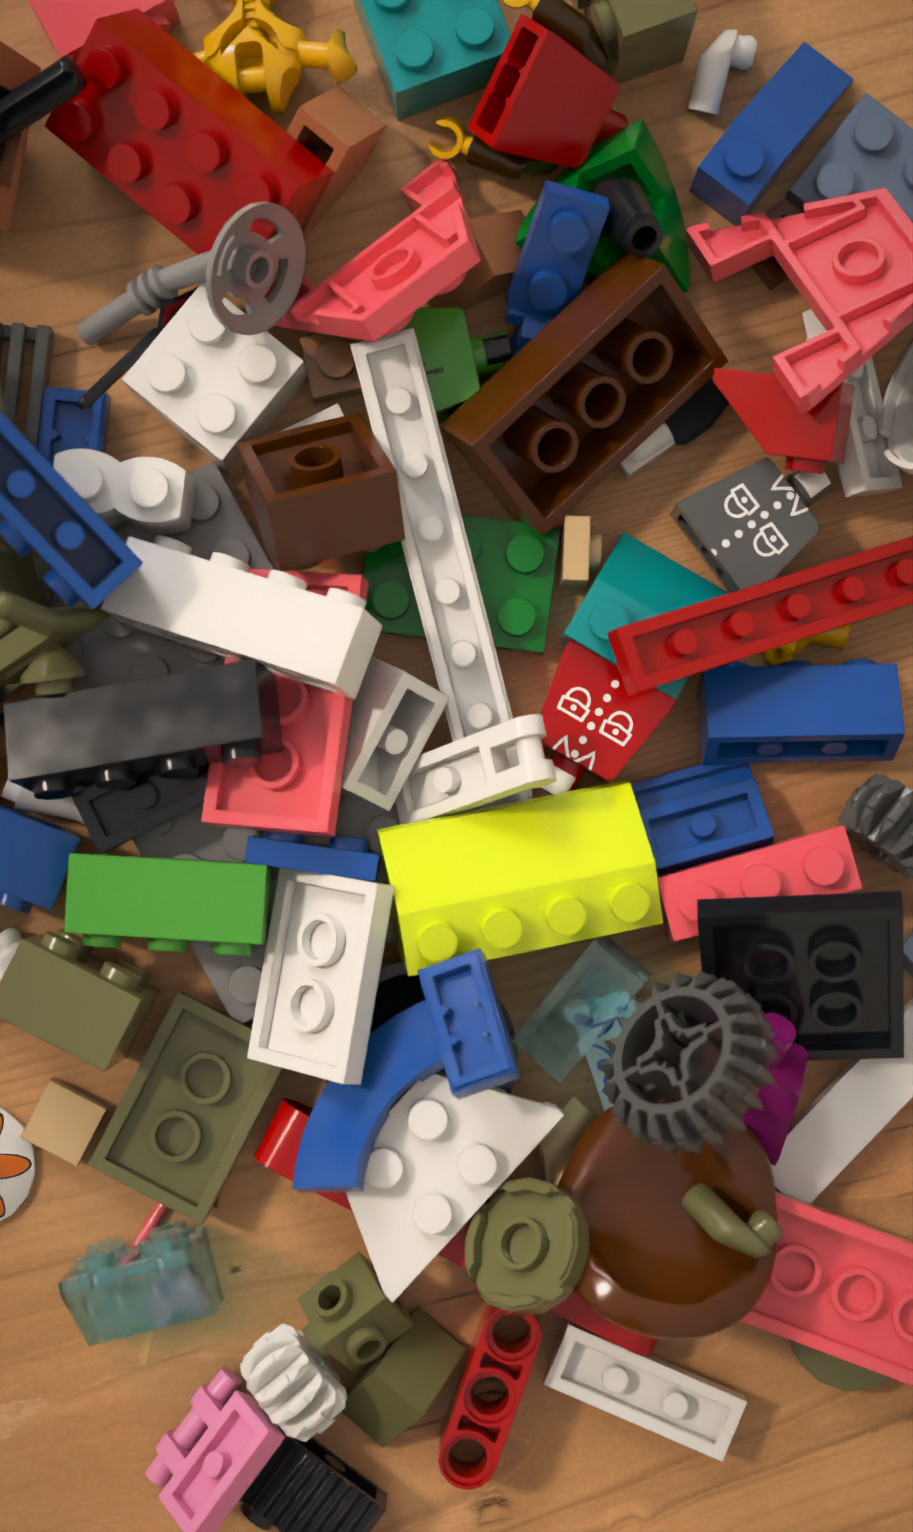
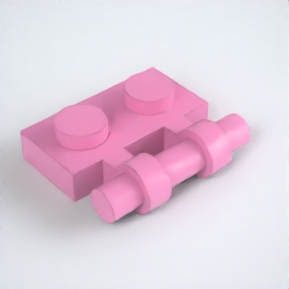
[145,1367,285,1532]

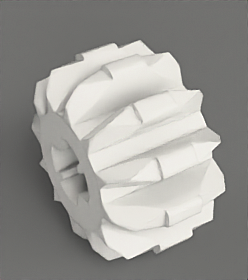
[240,1323,347,1442]

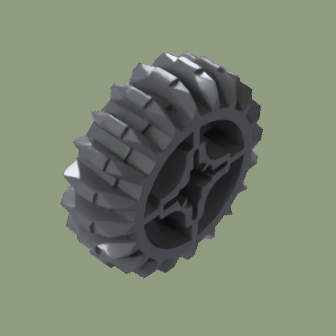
[599,971,780,1155]

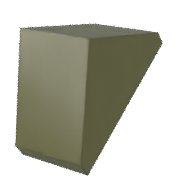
[342,1305,466,1448]

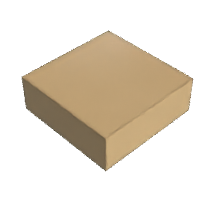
[20,1078,110,1167]

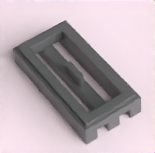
[0,322,54,451]

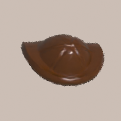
[558,1096,778,1340]

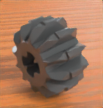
[839,774,913,878]

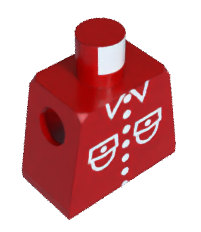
[538,640,676,795]

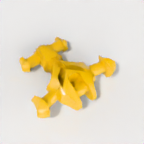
[192,0,357,113]

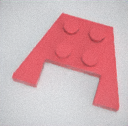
[264,158,481,342]
[686,188,913,414]

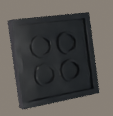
[697,891,904,1061]

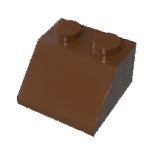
[235,412,405,572]

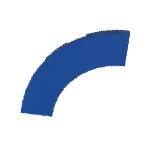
[292,990,498,1193]

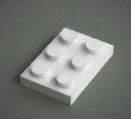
[247,868,394,1085]

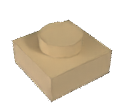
[559,516,602,589]

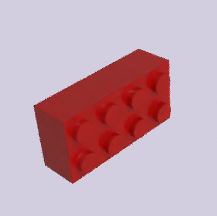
[44,8,334,264]

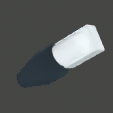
[618,377,729,479]

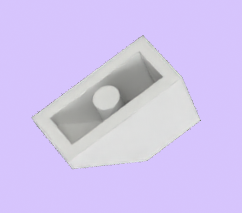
[341,656,450,811]

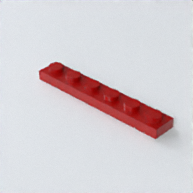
[607,536,913,696]

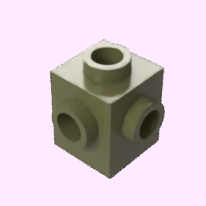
[297,1252,415,1372]

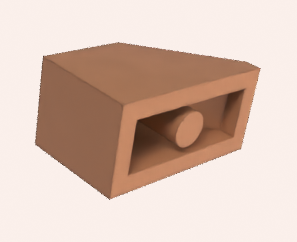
[287,85,387,239]

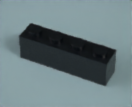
[3,659,283,800]

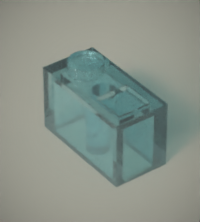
[511,935,652,1083]

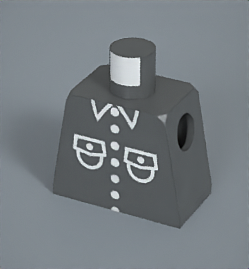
[670,457,833,593]

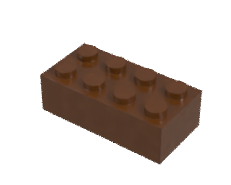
[440,251,728,537]

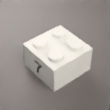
[122,281,309,474]

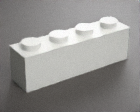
[101,535,383,700]

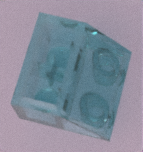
[58,1220,224,1346]

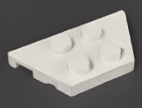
[346,1071,564,1303]

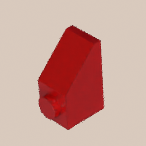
[713,368,855,474]

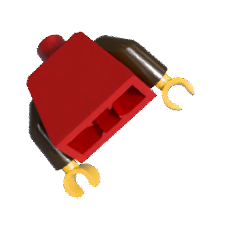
[429,0,628,181]

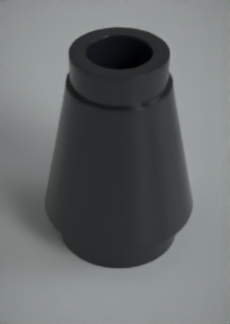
[592,178,663,257]

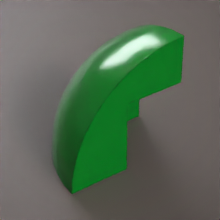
[515,119,690,293]

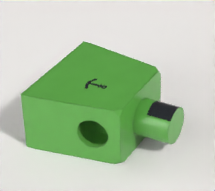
[383,307,512,424]

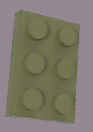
[88,991,284,1225]

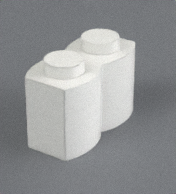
[53,449,196,535]

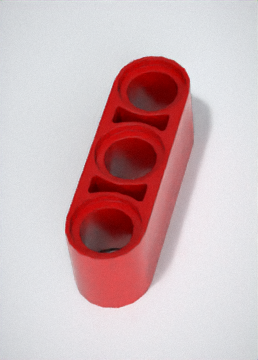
[438,1304,541,1490]

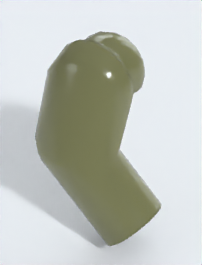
[682,1183,783,1258]

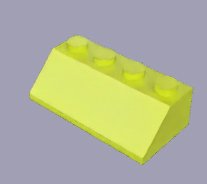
[377,780,663,976]

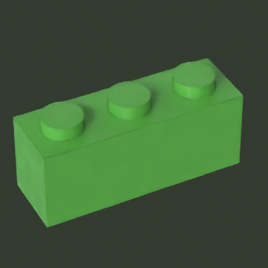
[64,853,273,956]

